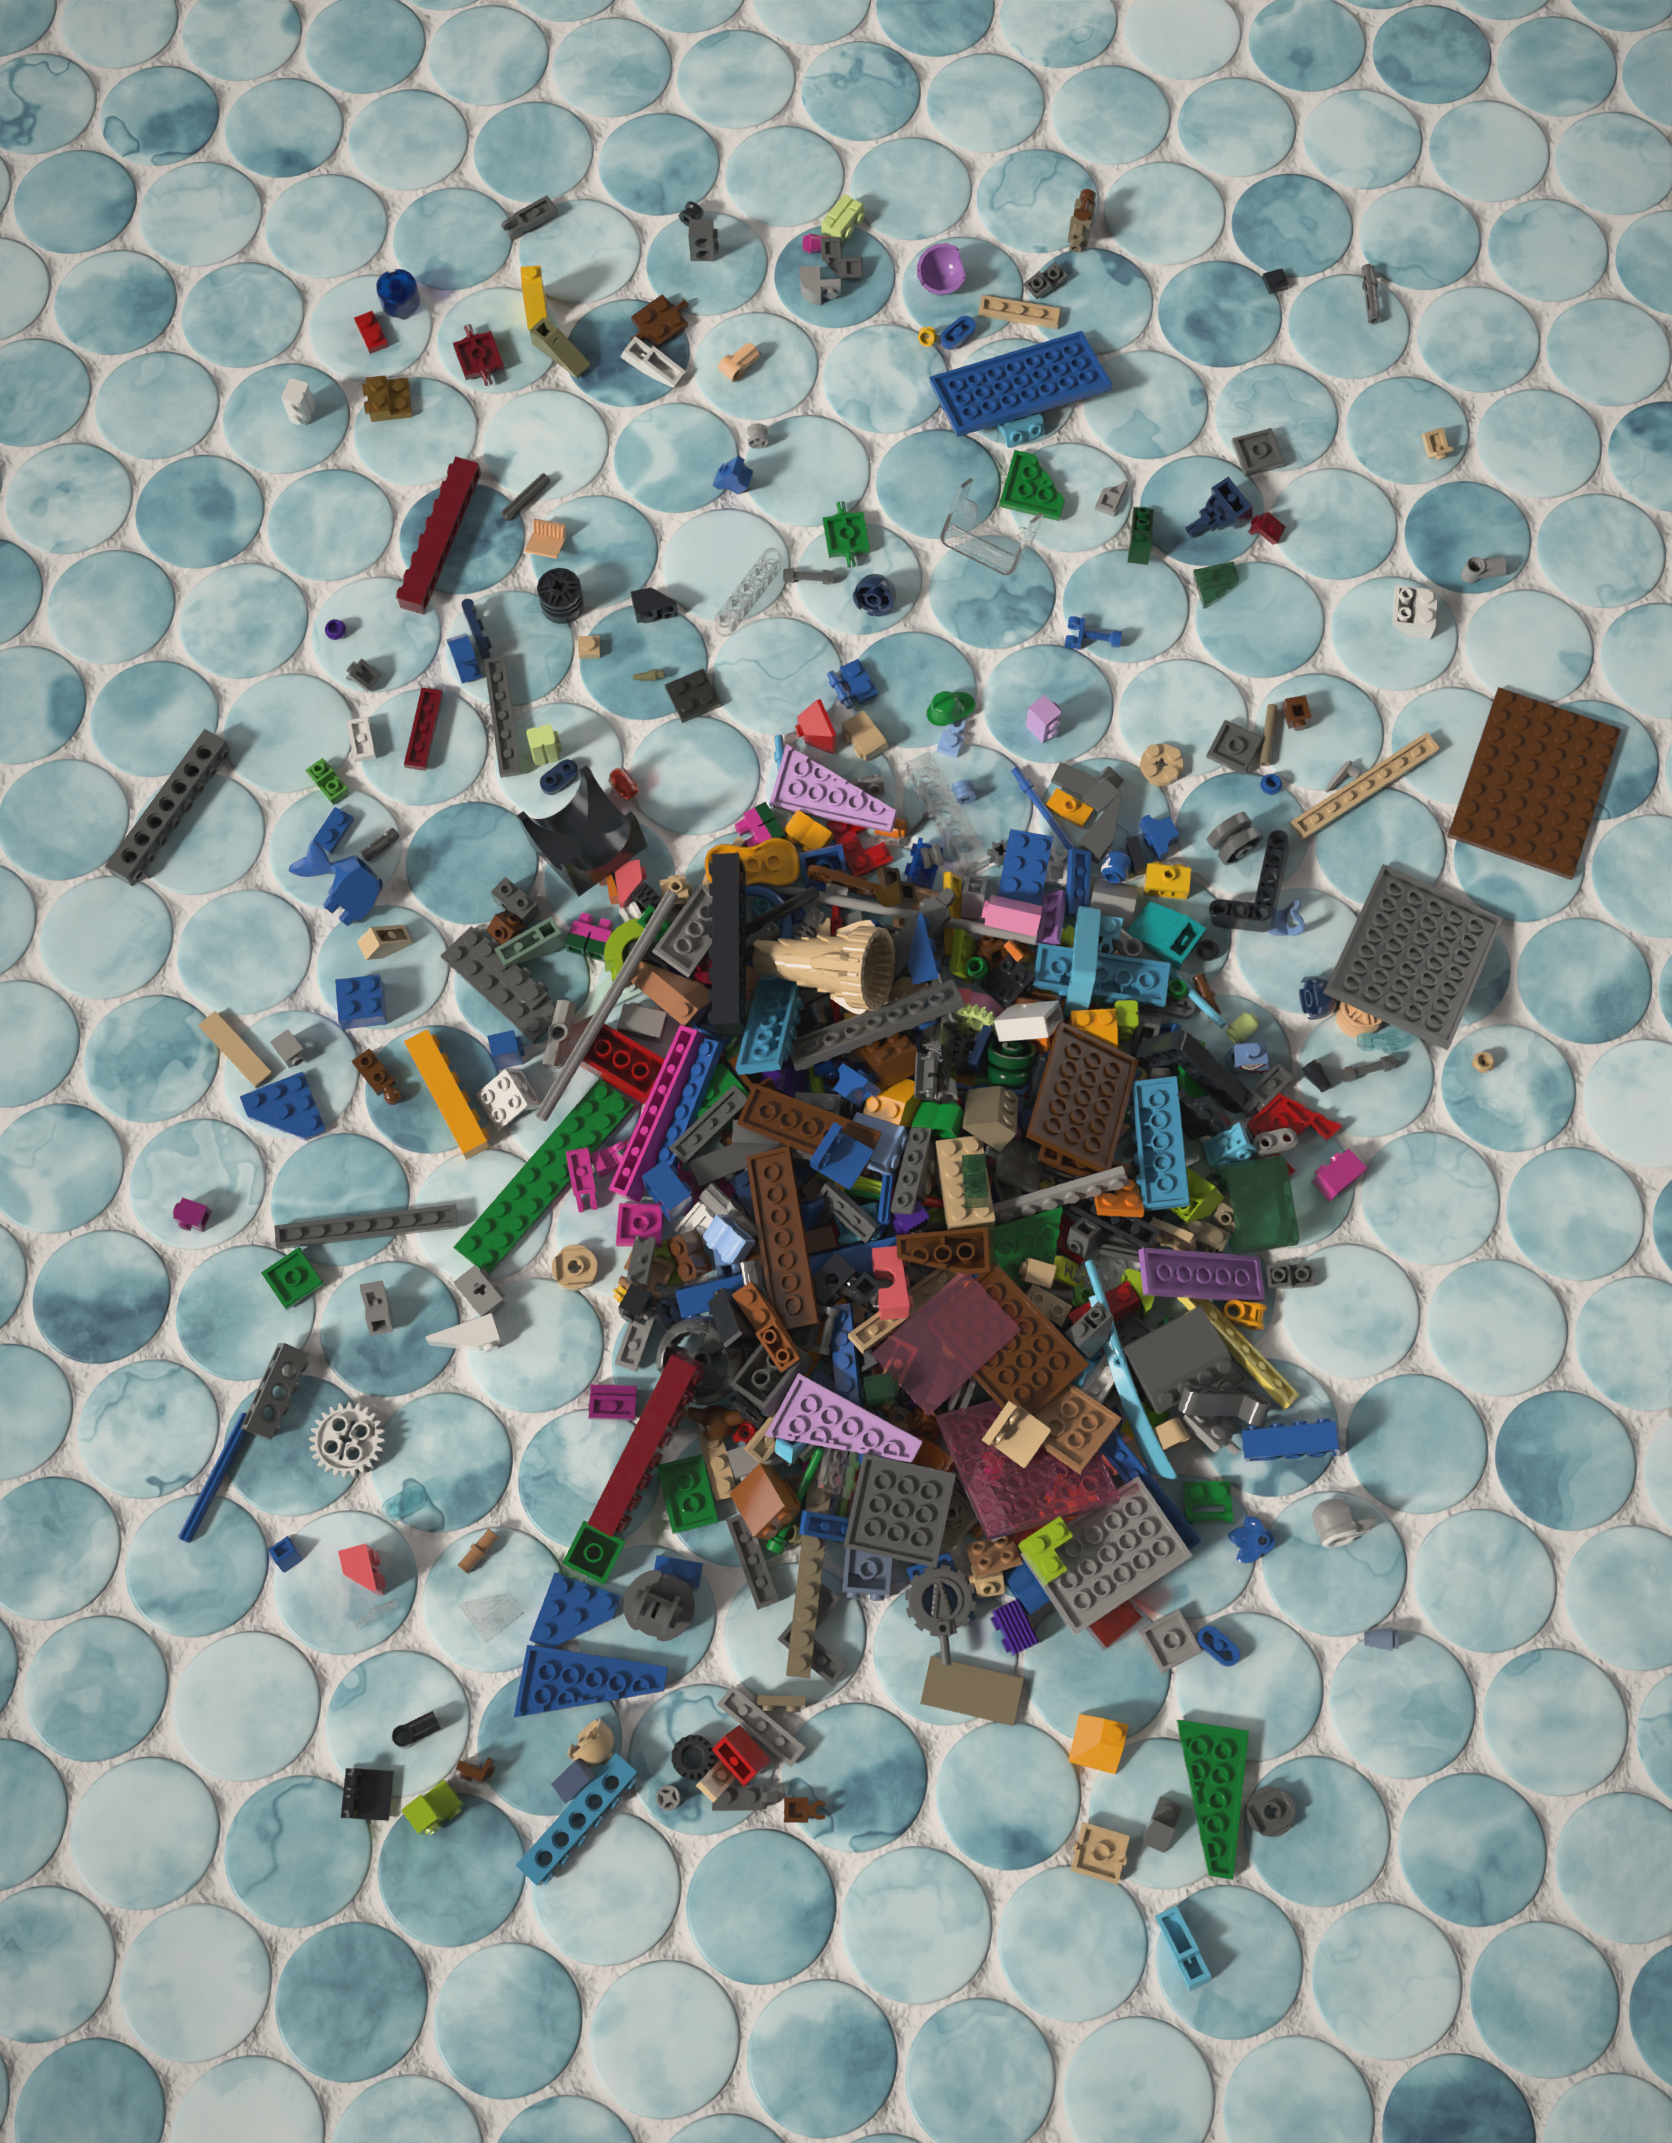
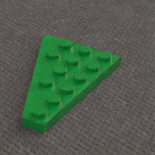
[990,1206,1063,1293]

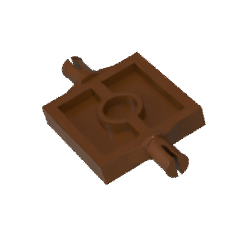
[630,294,689,349]

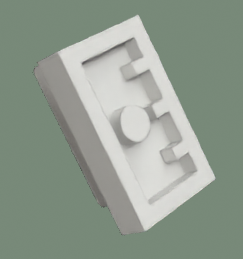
[476,1068,542,1130]

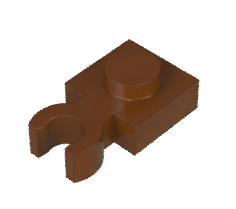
[784,1797,825,1823]

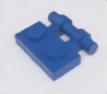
[827,659,878,709]

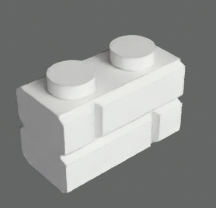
[281,378,316,425]

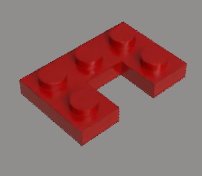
[826,820,893,877]

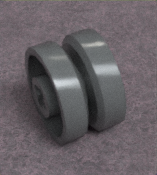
[1206,812,1263,866]

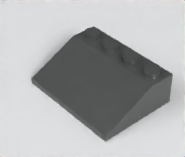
[1122,1306,1237,1414]

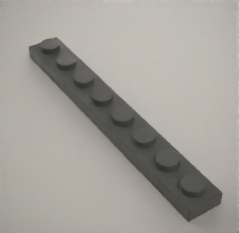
[274,1204,458,1250]

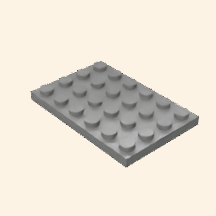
[1020,1476,1193,1636]

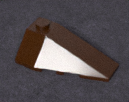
[896,1227,994,1275]

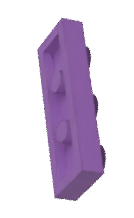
[1037,890,1066,945]

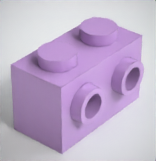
[1026,695,1062,743]

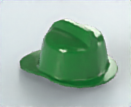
[926,691,976,726]

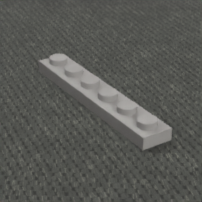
[993,1166,1129,1224]

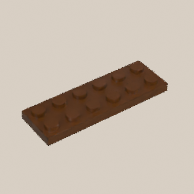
[737,1083,882,1176]

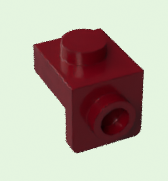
[1248,512,1286,545]

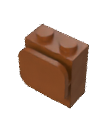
[730,1463,800,1540]

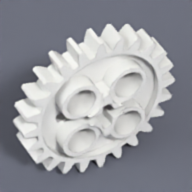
[309,1402,386,1479]

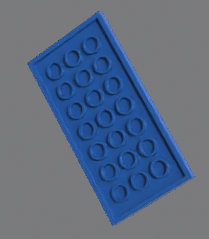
[929,331,1112,437]

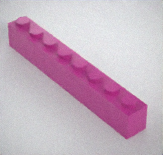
[608,1025,709,1204]

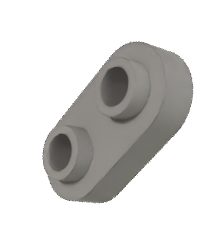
[1252,1128,1298,1157]

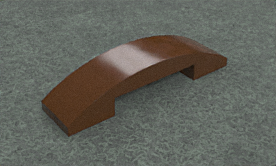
[1037,1144,1130,1178]

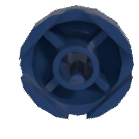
[853,574,896,617]
[1299,976,1339,1020]

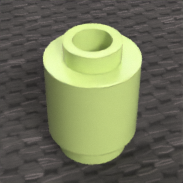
[1225,1012,1259,1044]

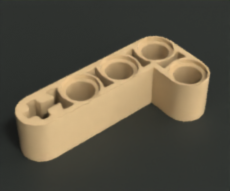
[1099,1417,1193,1479]

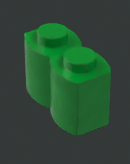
[911,1101,964,1139]

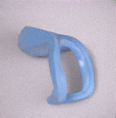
[1263,899,1305,936]

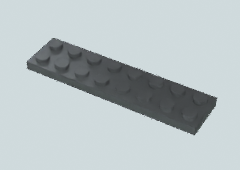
[790,979,965,1071]

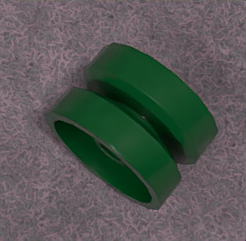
[985,1038,1037,1087]

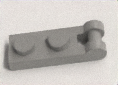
[614,1310,656,1372]

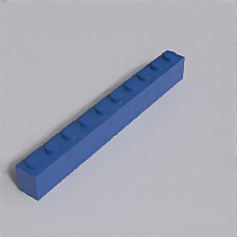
[675,1234,897,1318]

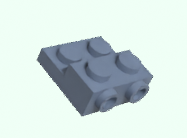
[842,1548,892,1601]

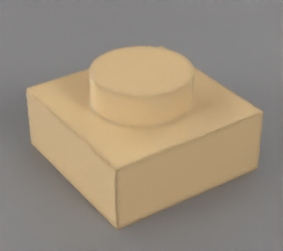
[578,636,600,659]

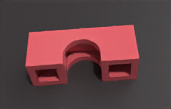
[871,1246,913,1320]

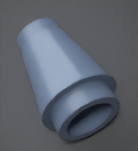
[1364,1627,1399,1651]

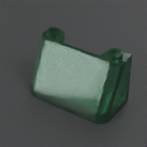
[1218,1155,1299,1255]

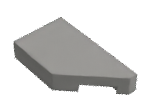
[1095,481,1128,517]

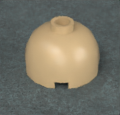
[567,1718,614,1768]

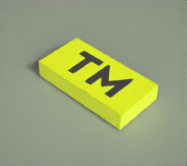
[1053,1256,1085,1289]

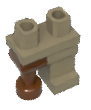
[1068,189,1096,253]

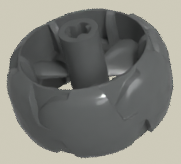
[656,1315,746,1405]

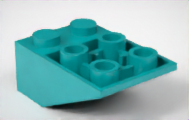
[1126,901,1207,971]

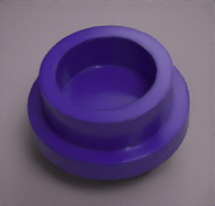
[325,619,346,640]

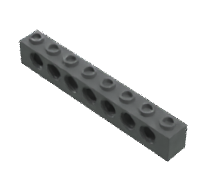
[105,729,230,886]

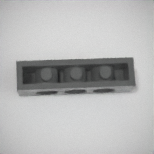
[240,1343,309,1440]

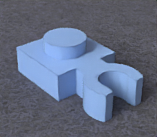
[937,721,965,758]

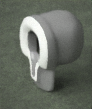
[1312,1498,1377,1548]

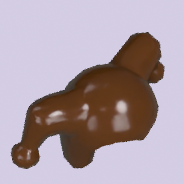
[682,1404,752,1441]

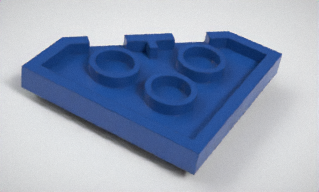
[240,1071,327,1141]
[529,1572,621,1649]

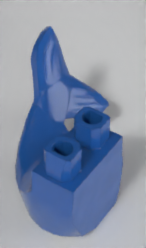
[289,840,383,926]

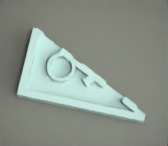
[573,956,644,1026]

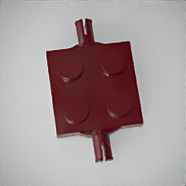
[453,324,504,386]

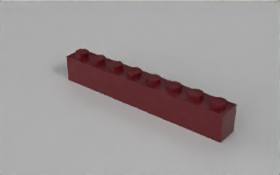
[396,456,481,615]

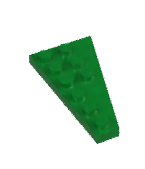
[1176,1719,1249,1880]

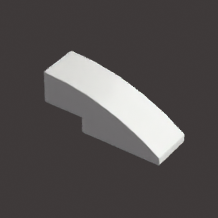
[621,336,686,388]

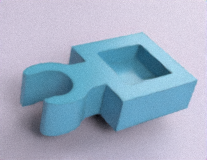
[1099,915,1123,954]

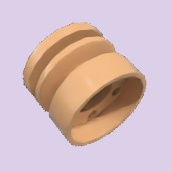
[1336,1001,1383,1038]

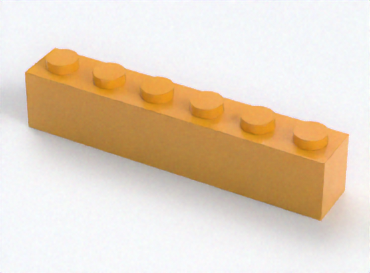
[404,1029,491,1160]

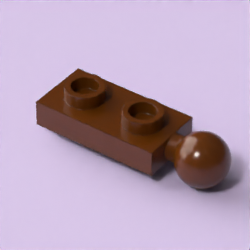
[351,1048,402,1105]

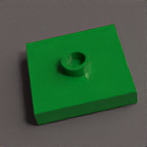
[261,1247,325,1310]

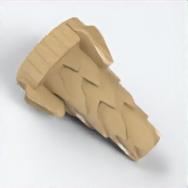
[752,920,895,1014]

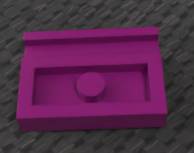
[588,1384,637,1421]

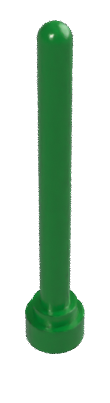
[766,1448,824,1555]

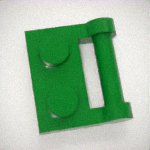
[1183,1481,1233,1524]

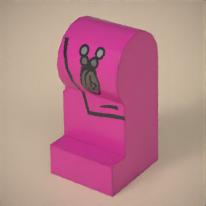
[590,1140,629,1178]

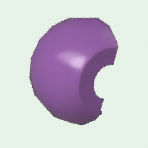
[917,243,966,296]

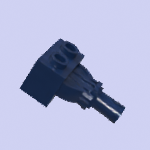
[1185,476,1253,538]

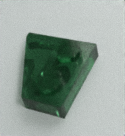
[1193,561,1239,609]

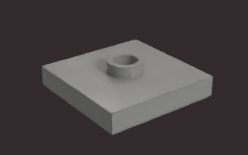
[1138,1609,1203,1674]

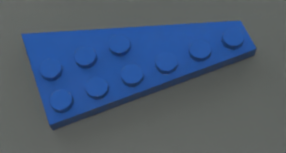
[514,1645,668,1718]

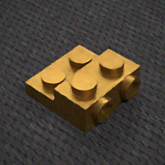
[362,375,412,422]

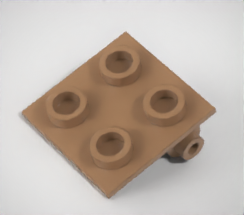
[965,1533,1023,1578]

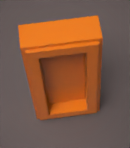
[1004,941,1037,963]

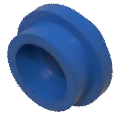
[1260,774,1282,795]

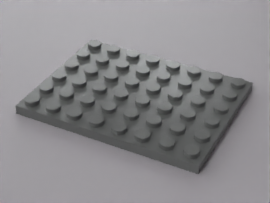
[1323,864,1504,1050]

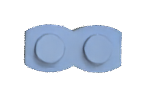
[703,1214,755,1265]

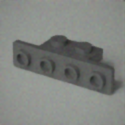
[891,1127,936,1215]

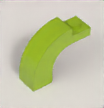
[604,918,654,988]

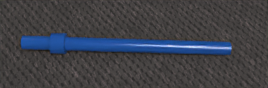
[1011,767,1076,851]

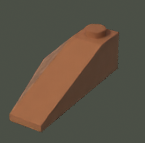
[629,961,712,1029]

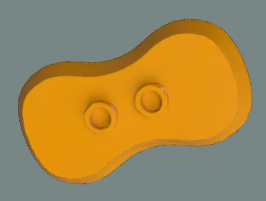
[705,838,800,886]

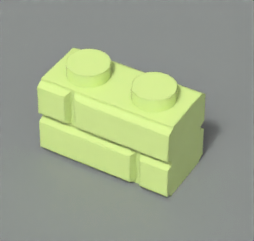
[821,194,865,243]
[526,724,562,766]

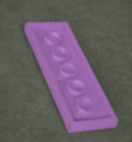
[1138,1248,1265,1303]

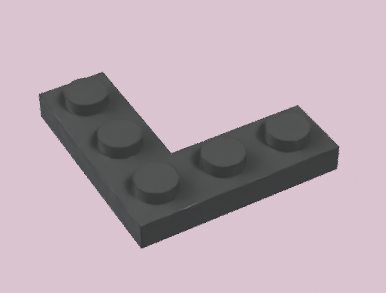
[807,1180,880,1244]
[777,1583,847,1686]

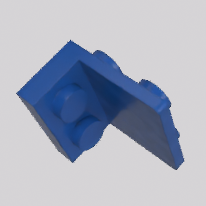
[810,1122,874,1190]

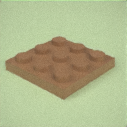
[1034,1383,1122,1475]

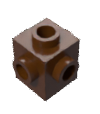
[486,910,526,945]
[974,935,1008,970]
[909,1402,948,1443]

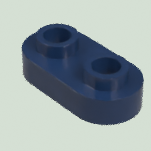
[540,759,579,795]

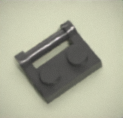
[792,1304,840,1355]

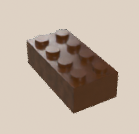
[853,1031,918,1089]

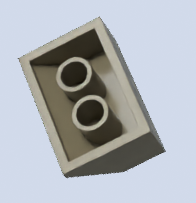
[963,1086,1019,1152]

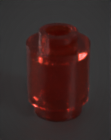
[608,768,639,800]

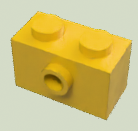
[1143,862,1191,900]

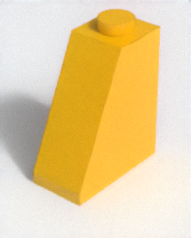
[520,265,548,330]

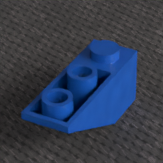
[907,913,942,985]

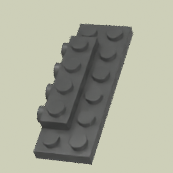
[440,926,556,1044]

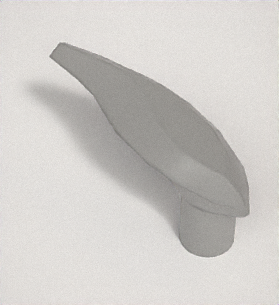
[1325,761,1360,792]

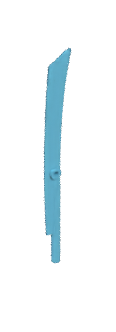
[1085,1259,1177,1480]

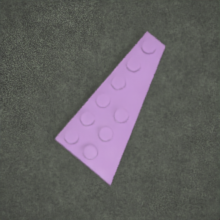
[769,744,898,833]

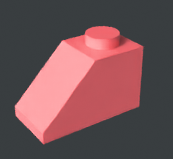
[615,859,647,908]

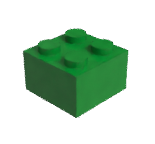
[562,1520,626,1585]

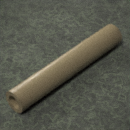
[1260,704,1278,766]

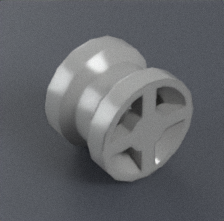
[747,423,768,449]
[656,1785,681,1811]

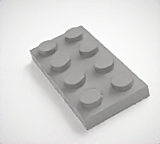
[652,883,712,977]

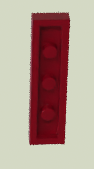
[404,687,443,771]

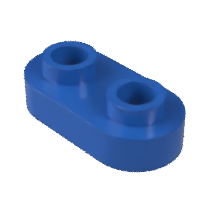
[941,316,976,350]
[1197,1626,1240,1667]

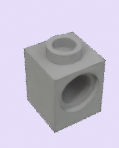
[270,1029,307,1068]

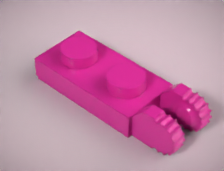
[566,1147,598,1213]

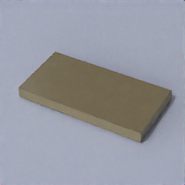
[920,1656,1024,1726]

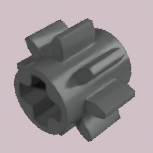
[987,839,1007,868]

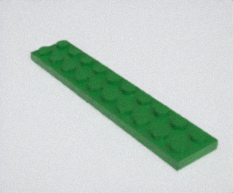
[453,1078,634,1276]

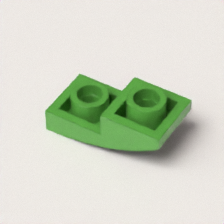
[305,758,350,805]

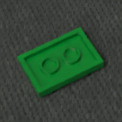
[657,1454,718,1535]

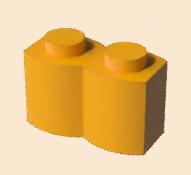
[783,810,834,852]

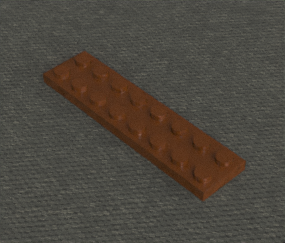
[746,1146,820,1332]

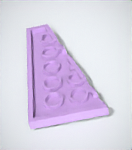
[765,1373,923,1462]

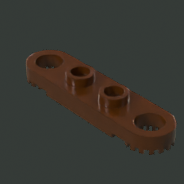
[806,865,881,900]

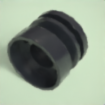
[537,568,584,624]

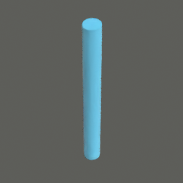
[1169,966,1227,1028]

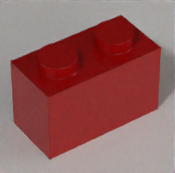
[712,1724,772,1786]

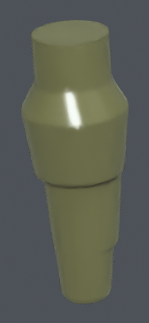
[633,669,665,681]

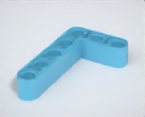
[1063,906,1101,1018]

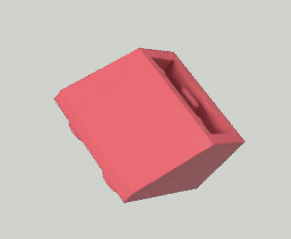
[338,1543,386,1596]

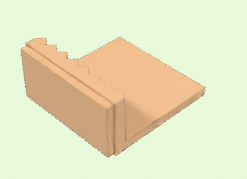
[525,518,566,559]

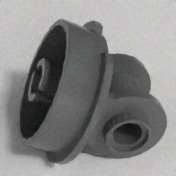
[623,1570,695,1642]

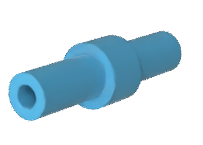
[774,735,784,771]

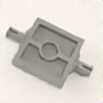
[1181,1414,1241,1456]

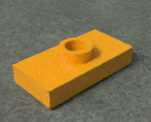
[1046,788,1094,828]

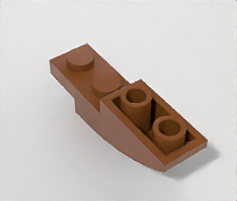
[732,1281,801,1372]

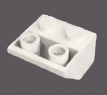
[1392,585,1438,639]

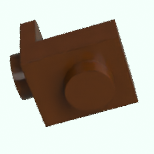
[456,1757,496,1783]

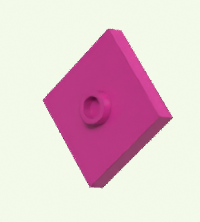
[616,1203,664,1247]

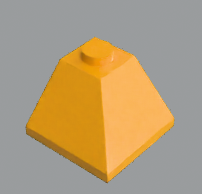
[1068,1714,1128,1775]

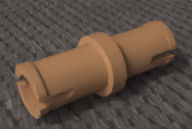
[457,1528,500,1574]

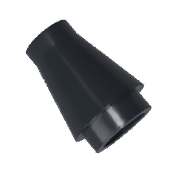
[1301,1059,1332,1093]

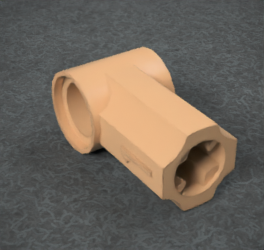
[718,343,760,382]

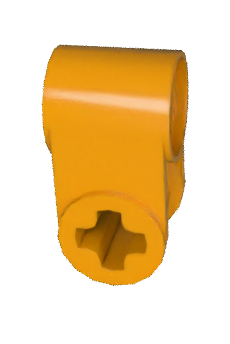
[1221,1300,1267,1330]

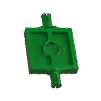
[822,501,870,568]

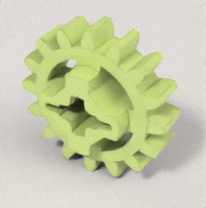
[954,1003,997,1038]

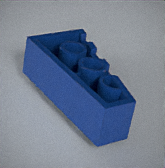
[1241,1418,1342,1462]

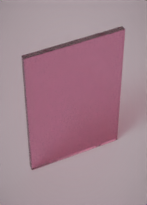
[872,1273,1021,1416]

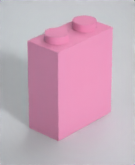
[981,895,1042,937]

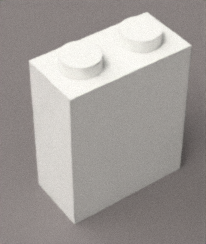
[994,1001,1064,1042]

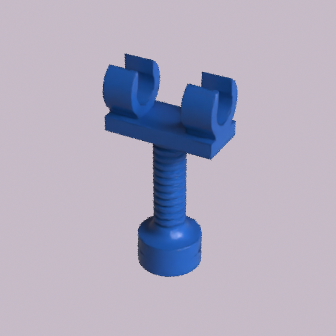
[1064,616,1122,650]

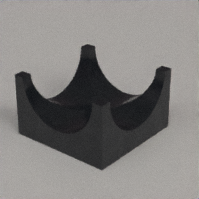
[517,765,648,897]

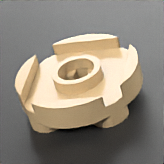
[1140,744,1183,787]
[552,1244,598,1291]

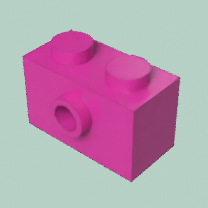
[1311,1149,1367,1202]

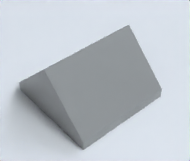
[1090,880,1138,929]

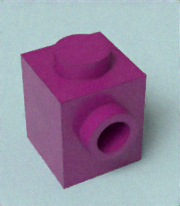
[173,1197,212,1232]

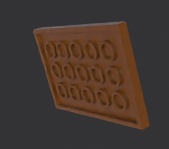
[1026,1022,1139,1172]
[925,1261,1090,1416]

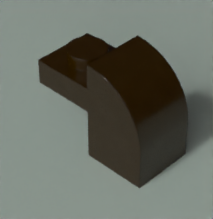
[875,867,918,909]

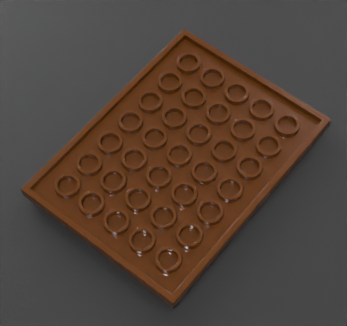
[1447,687,1621,880]

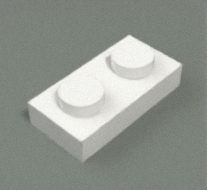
[347,716,376,762]

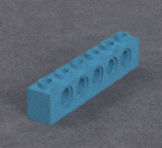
[516,1753,639,1886]

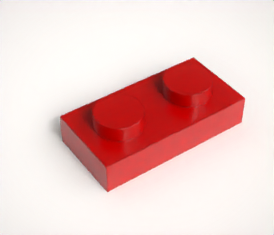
[354,311,389,354]

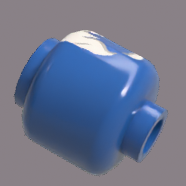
[1101,850,1133,884]

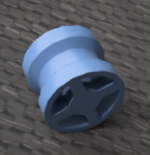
[951,780,976,805]

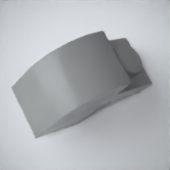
[799,266,841,305]
[360,1280,393,1336]

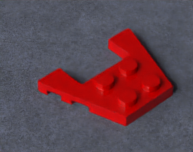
[1247,1093,1342,1186]

